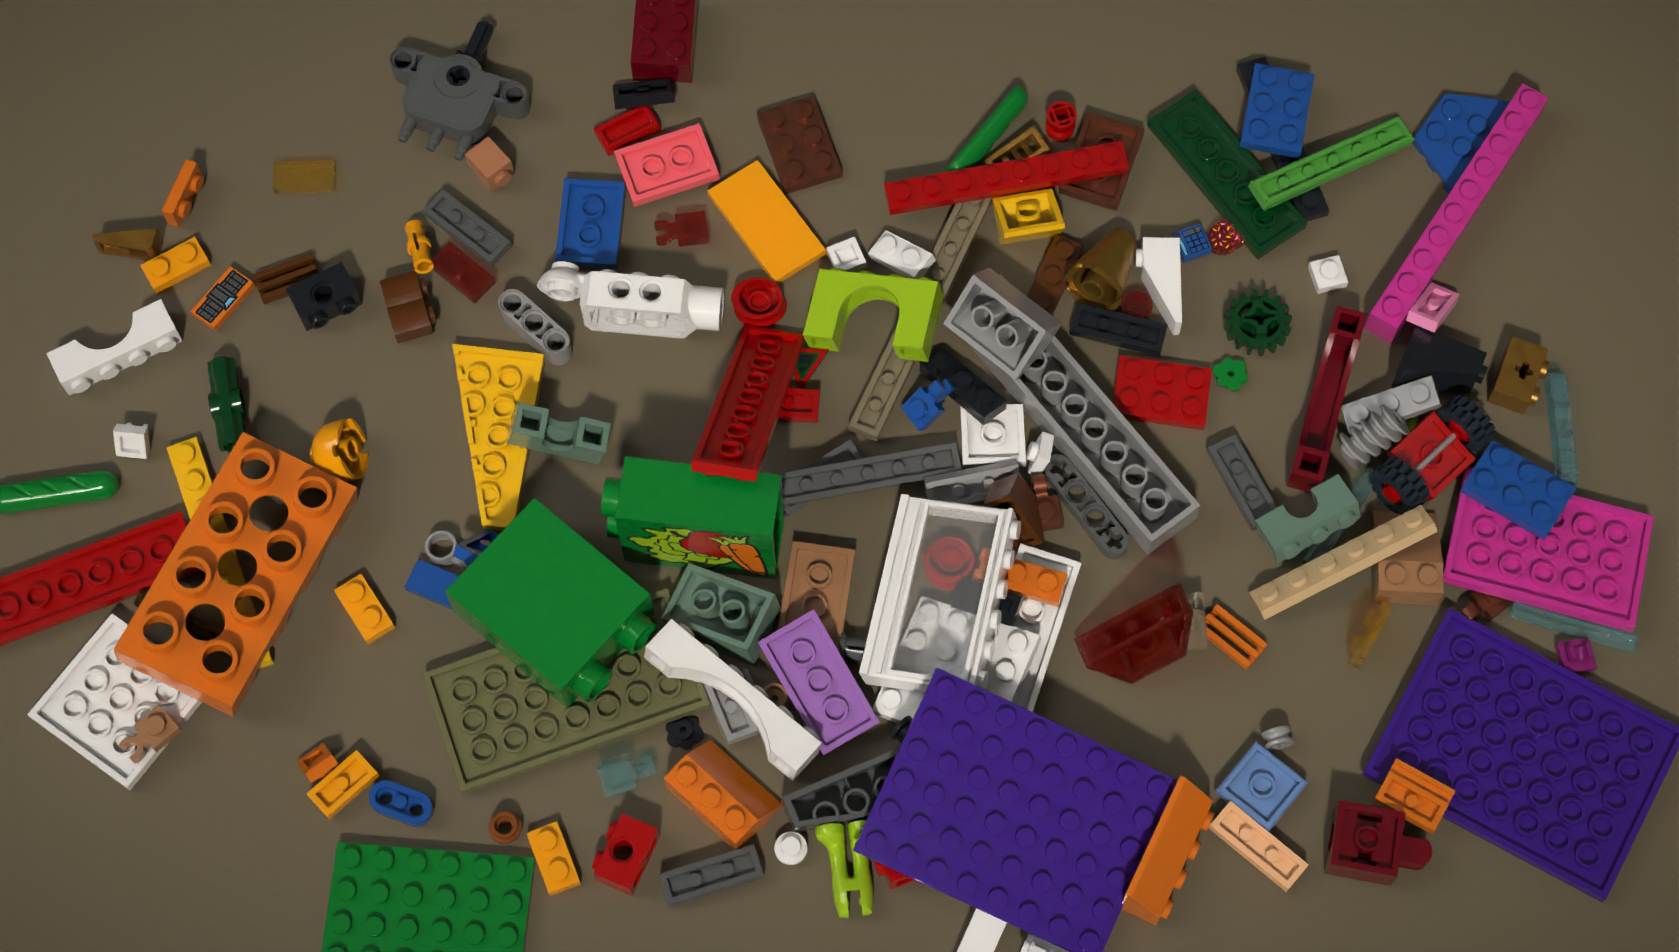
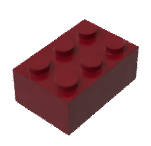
[630,0,698,83]

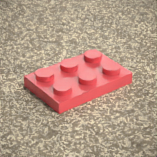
[614,123,720,207]

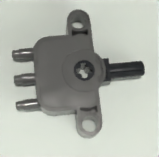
[389,21,531,161]

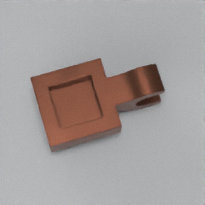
[1030,473,1064,532]
[1461,591,1514,622]

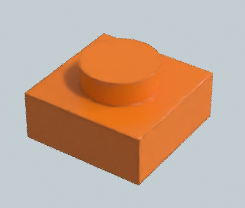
[296,743,338,783]

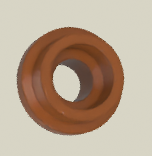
[489,811,522,844]

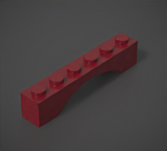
[1286,305,1367,493]

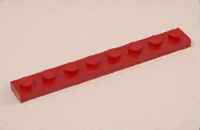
[884,141,1129,215]

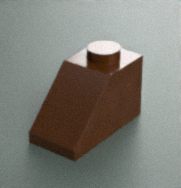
[983,473,1044,552]

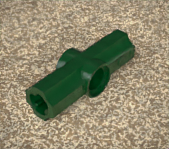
[207,356,246,452]

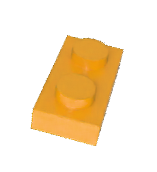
[140,237,211,294]
[334,574,395,644]
[306,750,379,820]
[526,821,581,896]

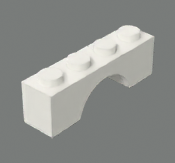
[46,299,182,395]

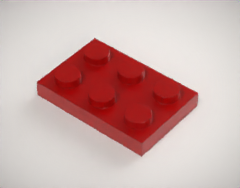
[1113,355,1212,430]

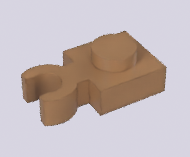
[119,705,182,764]

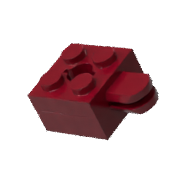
[1324,800,1433,886]

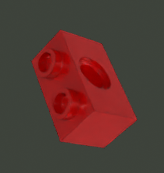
[592,814,660,896]

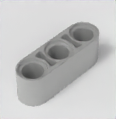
[498,289,573,366]

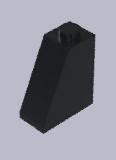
[1391,325,1488,394]

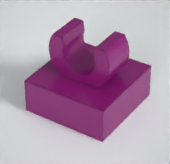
[1554,637,1597,674]

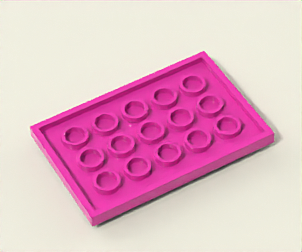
[1443,467,1654,633]

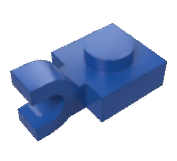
[901,379,955,431]

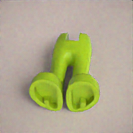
[814,820,873,918]

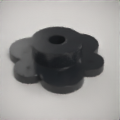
[666,716,702,750]

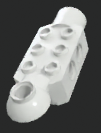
[537,261,724,339]

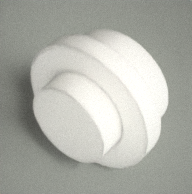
[774,832,807,865]

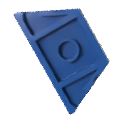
[1413,93,1510,193]

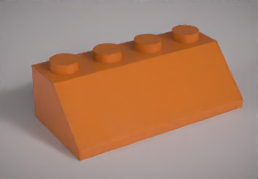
[1121,775,1215,926]

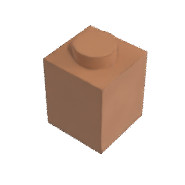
[465,136,515,192]

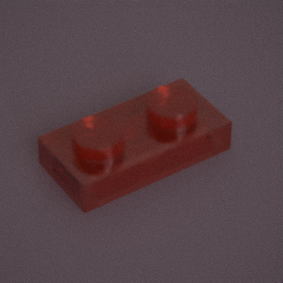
[432,242,496,304]

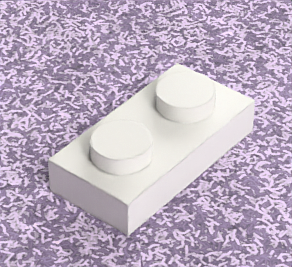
[868,230,936,279]

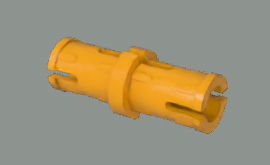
[404,220,434,274]

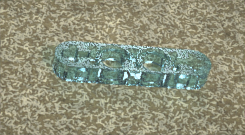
[1545,372,1578,487]

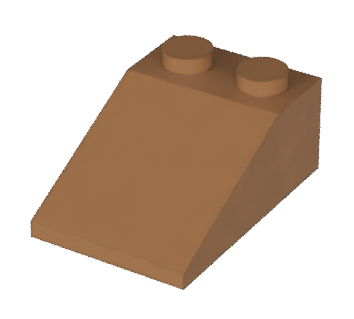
[1371,510,1444,606]

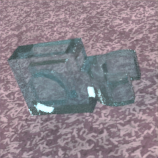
[595,753,657,798]

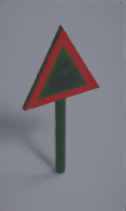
[794,295,829,389]

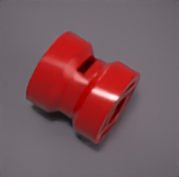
[1045,101,1077,142]

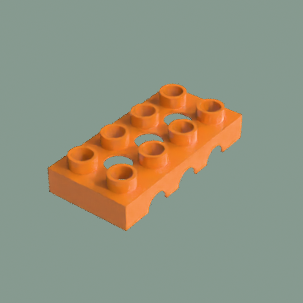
[114,432,357,718]

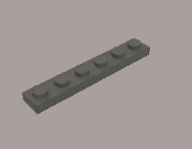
[778,442,962,506]

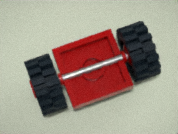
[1369,395,1496,515]

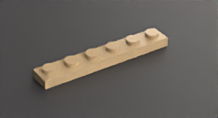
[1249,505,1438,620]

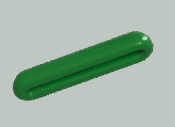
[945,85,1028,172]
[0,469,120,514]

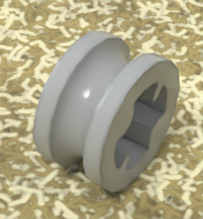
[1261,726,1294,751]

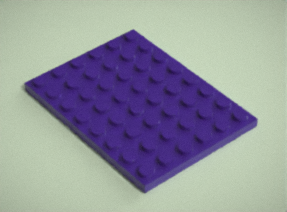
[1362,608,1679,903]
[852,667,1178,952]

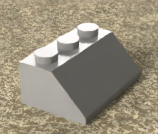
[943,268,1062,380]

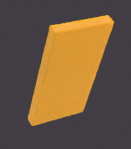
[707,160,826,285]

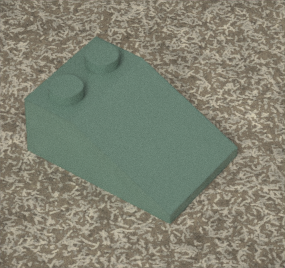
[661,563,781,665]

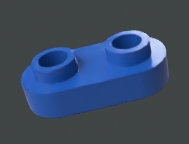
[369,780,434,827]

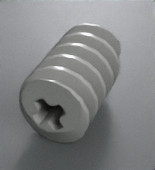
[1339,404,1410,470]

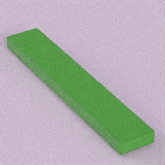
[1248,116,1415,211]

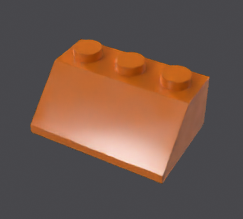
[663,740,782,850]

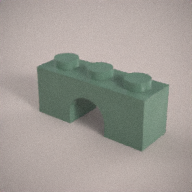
[506,402,611,464]
[1255,474,1361,563]

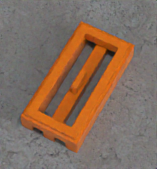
[1205,604,1268,670]

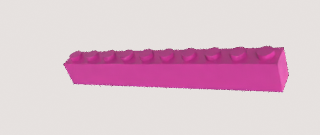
[1364,83,1549,344]

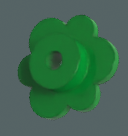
[1212,357,1248,392]

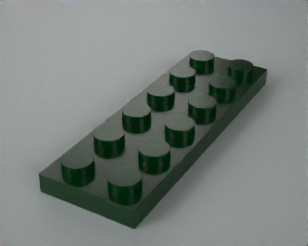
[1147,90,1308,260]

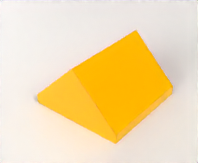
[992,188,1065,245]

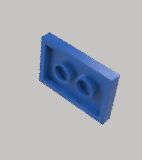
[1239,63,1315,158]
[555,178,626,270]
[1460,440,1577,540]

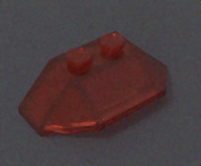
[1074,583,1194,684]

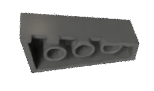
[781,747,899,832]

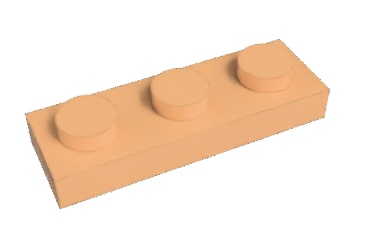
[1209,801,1309,892]

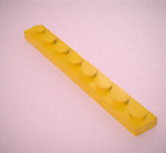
[166,437,274,669]

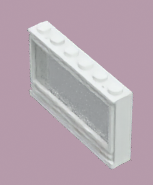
[859,494,1021,693]

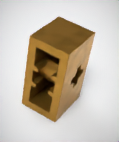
[1487,336,1550,414]

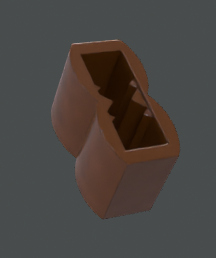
[380,271,437,343]

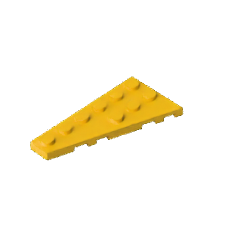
[452,344,545,531]

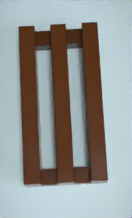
[252,254,318,305]

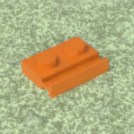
[1373,758,1456,834]

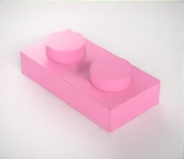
[1406,282,1460,333]

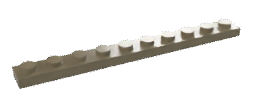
[848,197,994,442]

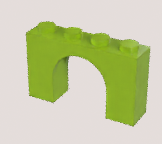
[803,268,944,362]

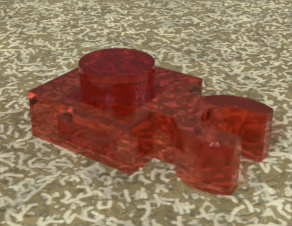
[654,210,709,247]

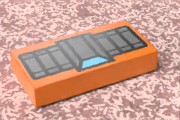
[190,266,256,332]

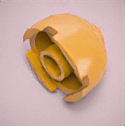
[309,418,369,482]

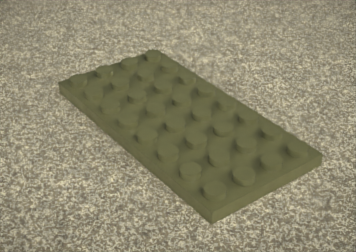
[422,588,711,795]

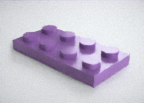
[758,609,880,755]

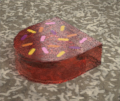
[1207,218,1244,255]

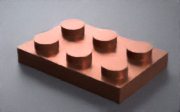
[757,95,842,194]
[1059,111,1145,211]

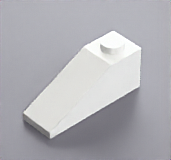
[1135,237,1182,335]

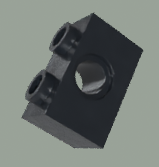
[286,262,362,331]

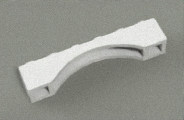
[644,619,821,781]

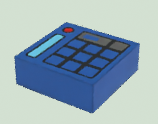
[1171,223,1212,263]

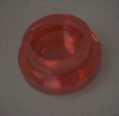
[1122,291,1153,319]

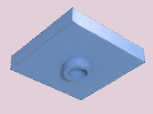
[1215,741,1309,832]

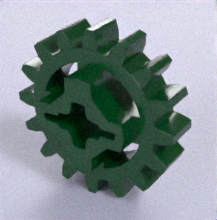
[1223,289,1292,356]

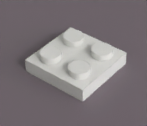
[960,404,1026,468]

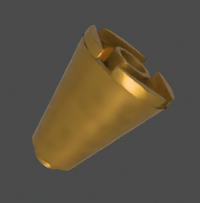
[1065,228,1137,311]

